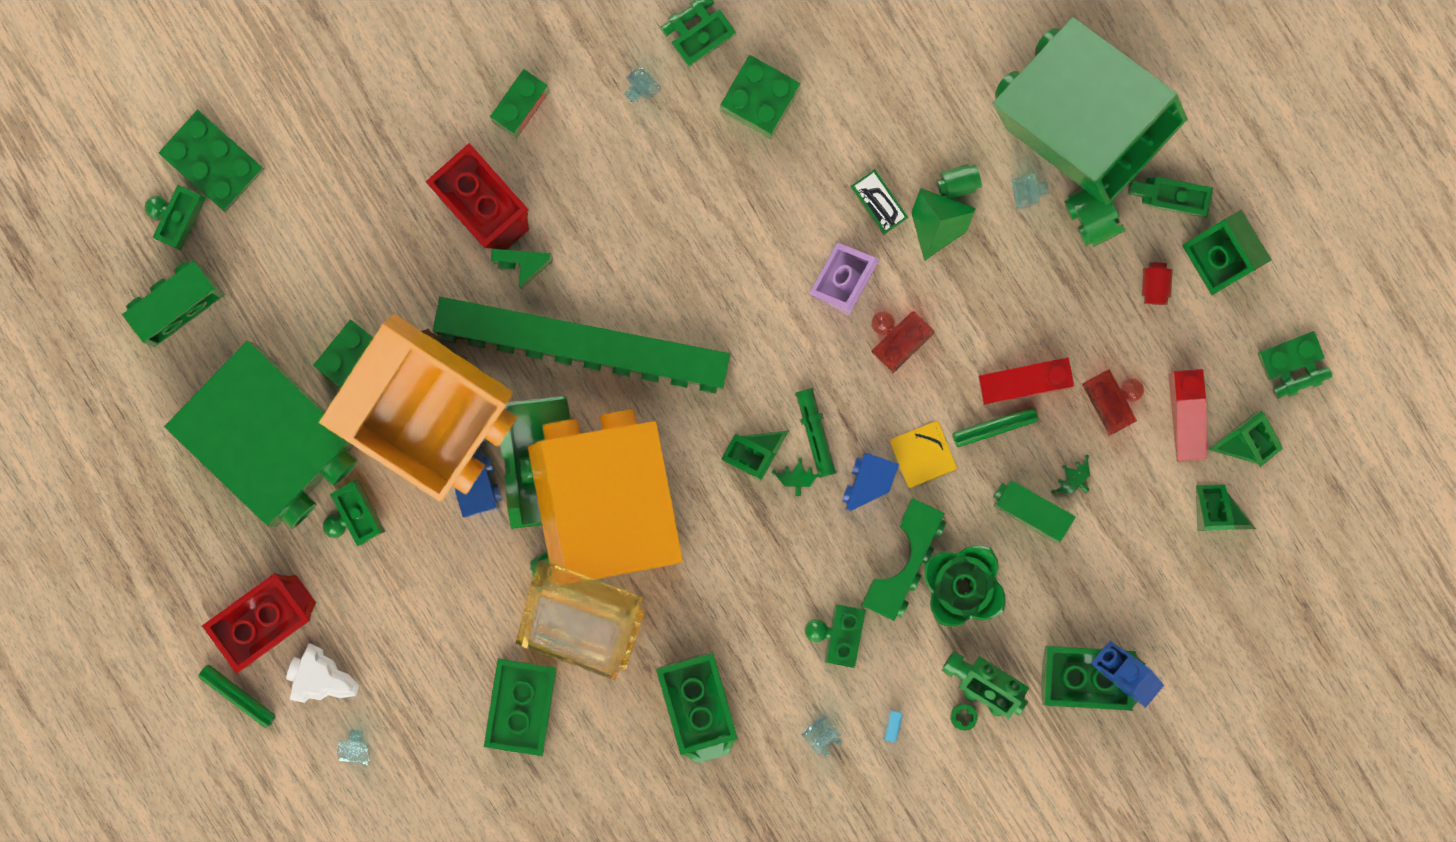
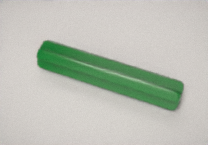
[952,407,1038,447]
[198,665,276,728]

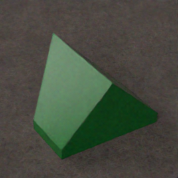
[911,188,976,261]
[1208,411,1283,467]
[721,430,789,482]
[1196,484,1256,531]

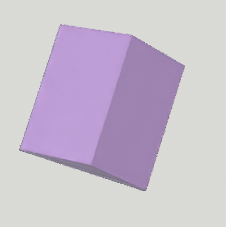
[809,243,879,316]

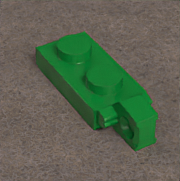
[1128,176,1213,218]

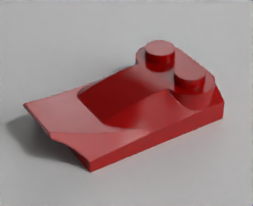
[425,143,530,250]
[202,573,316,674]

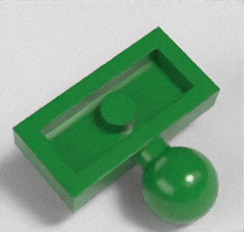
[144,185,206,251]
[323,480,386,546]
[804,604,866,668]

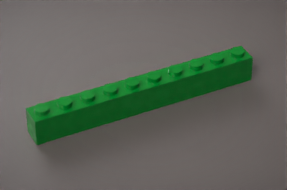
[432,296,730,394]

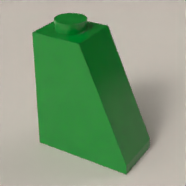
[993,480,1076,543]

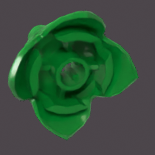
[924,545,1006,627]

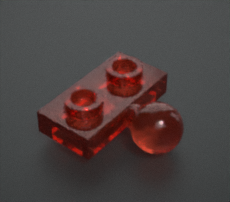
[871,311,935,374]
[1082,369,1144,436]

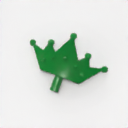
[1051,455,1090,494]
[772,458,822,496]

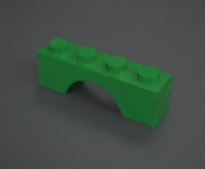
[861,498,947,621]

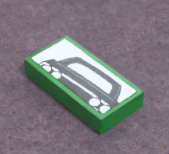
[851,170,908,235]

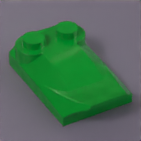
[1041,646,1146,711]
[656,652,738,764]

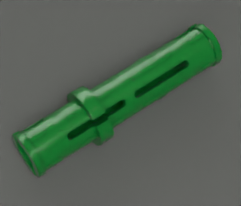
[795,388,837,478]

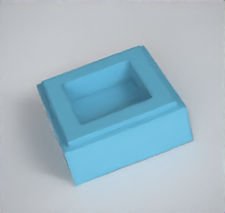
[883,710,903,742]

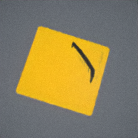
[889,421,957,488]

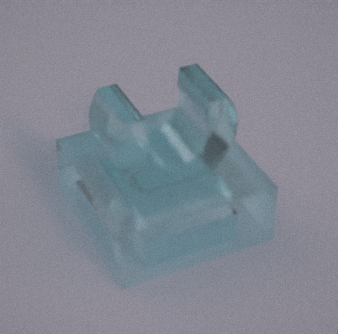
[624,68,662,103]
[1012,174,1049,209]
[801,715,842,757]
[337,729,370,765]

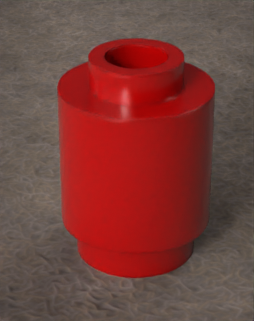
[1142,262,1173,305]

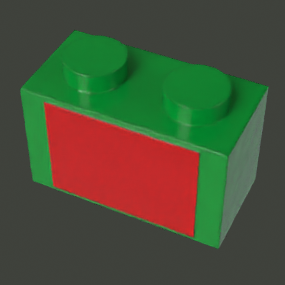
[490,69,550,139]

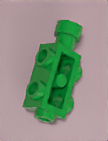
[941,651,1029,719]

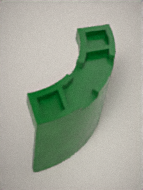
[500,396,571,529]

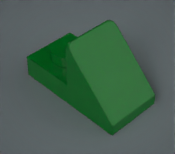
[491,249,553,289]

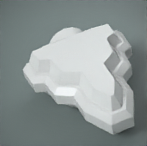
[286,643,360,703]

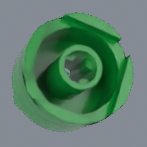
[1064,187,1126,247]

